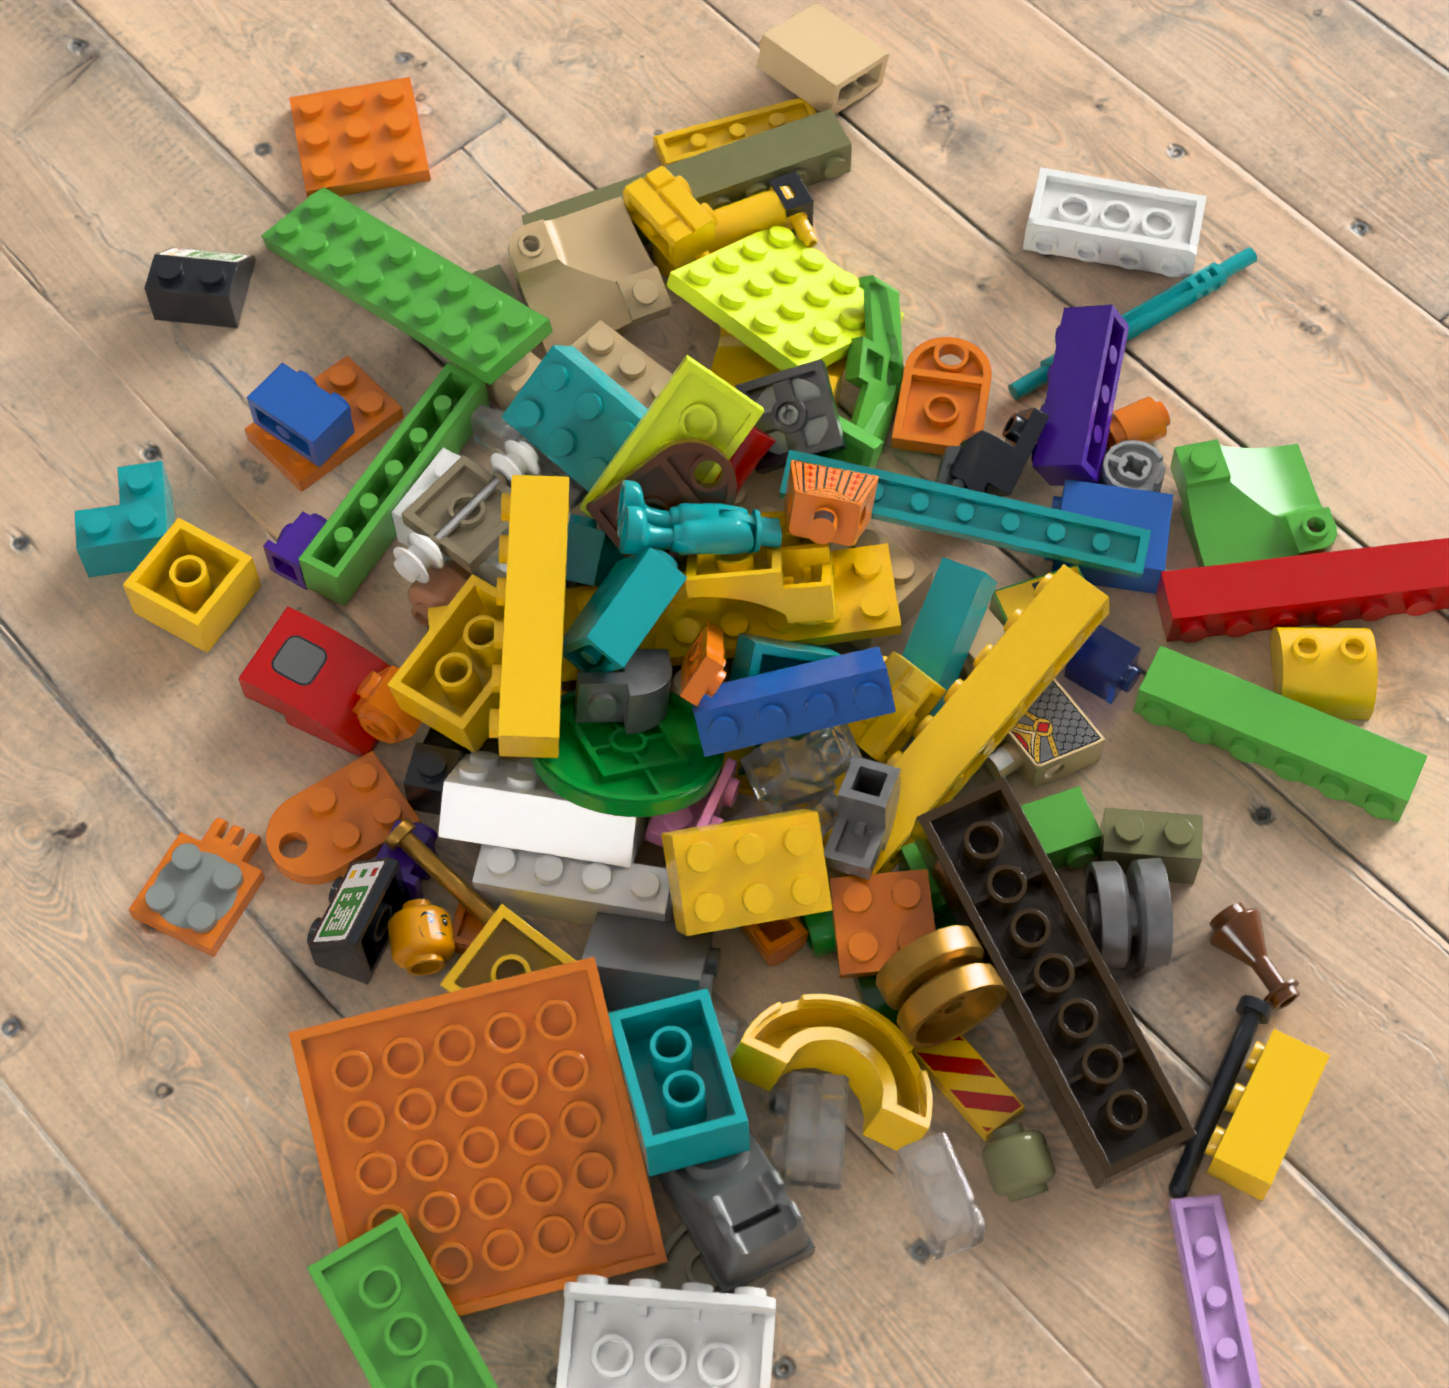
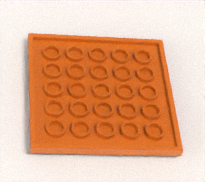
[288,956,668,1316]

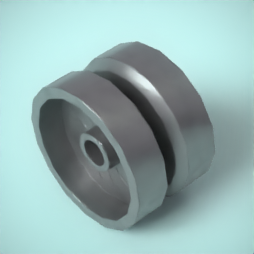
[1085,858,1173,969]

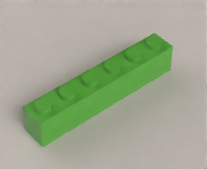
[299,362,490,606]
[1133,645,1428,823]

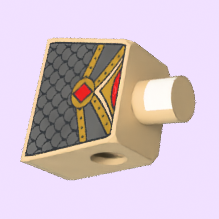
[984,678,1105,788]

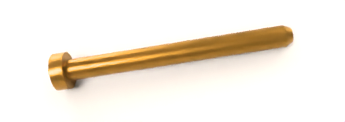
[384,818,497,926]

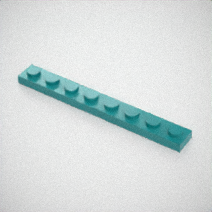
[779,449,1151,578]

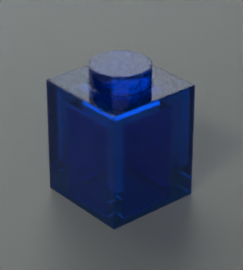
[1064,625,1142,704]

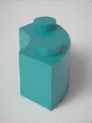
[566,514,626,587]

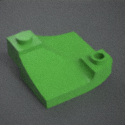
[1170,439,1337,567]

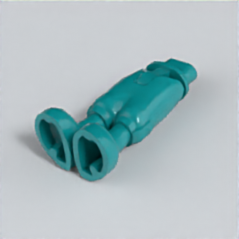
[617,480,782,556]

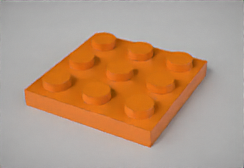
[289,77,431,198]

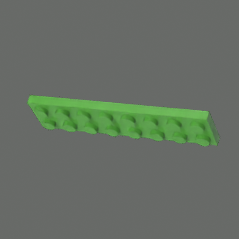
[261,187,553,385]

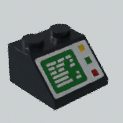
[144,247,256,328]
[307,857,409,985]

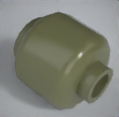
[982,1122,1056,1203]

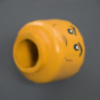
[388,899,455,976]

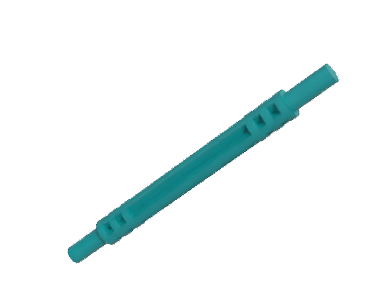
[1008,247,1257,400]

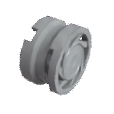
[1099,440,1166,492]

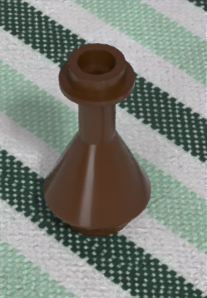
[1209,902,1301,1010]

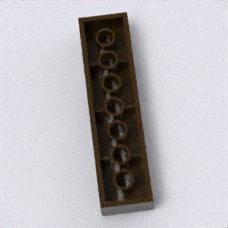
[910,777,1197,1189]

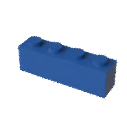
[692,646,896,757]

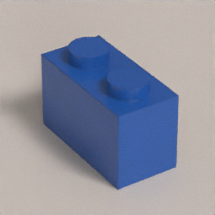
[246,362,355,467]

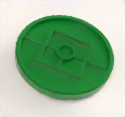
[531,689,724,817]

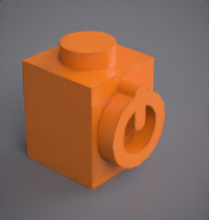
[352,665,422,744]

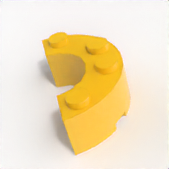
[730,994,933,1156]

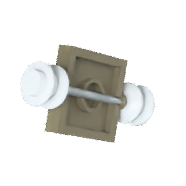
[393,440,540,583]

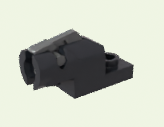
[934,407,1049,497]

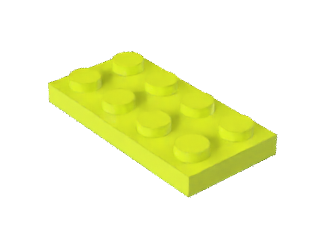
[579,355,764,519]

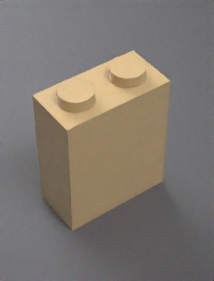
[757,2,889,114]

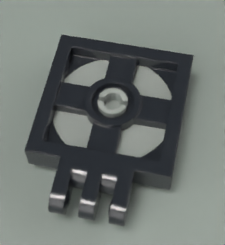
[735,359,847,475]

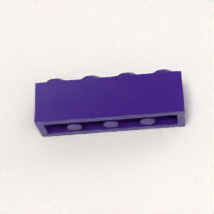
[1031,304,1129,486]

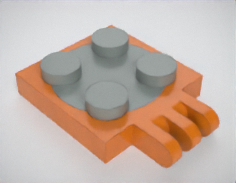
[128,817,265,957]

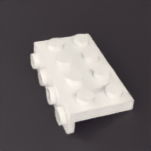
[1023,167,1207,278]
[556,1275,776,1388]

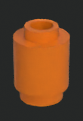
[1107,396,1170,449]

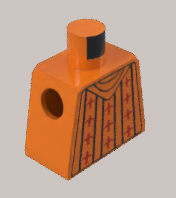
[784,460,879,546]

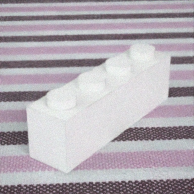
[472,844,673,926]

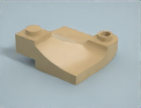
[508,196,673,355]

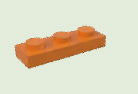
[680,620,726,706]

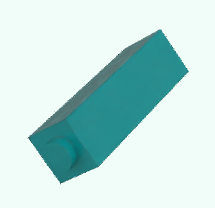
[902,557,998,740]

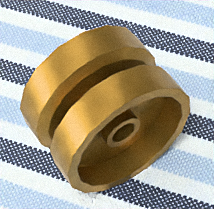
[876,925,1008,1048]

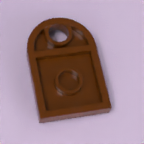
[586,438,737,559]

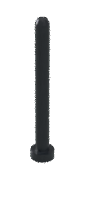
[1168,995,1273,1199]

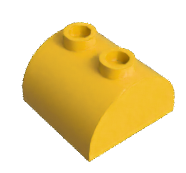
[1269,627,1378,720]

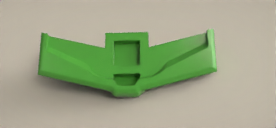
[845,275,905,454]

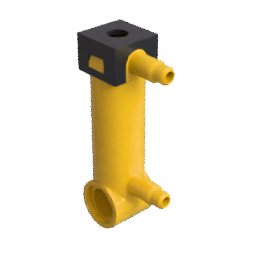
[652,171,818,277]

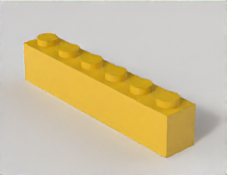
[489,475,569,758]

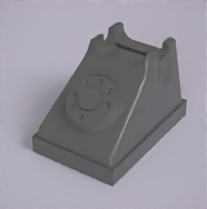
[657,1128,815,1294]

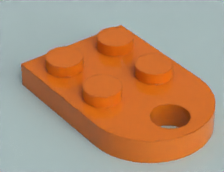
[891,337,992,455]
[266,750,421,885]

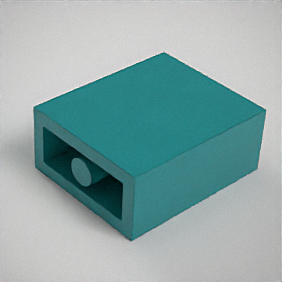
[563,547,687,672]

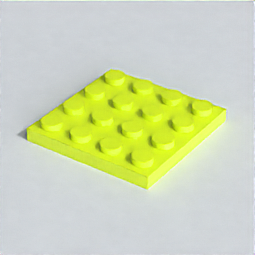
[666,226,905,371]

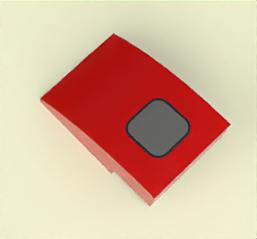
[238,606,390,757]

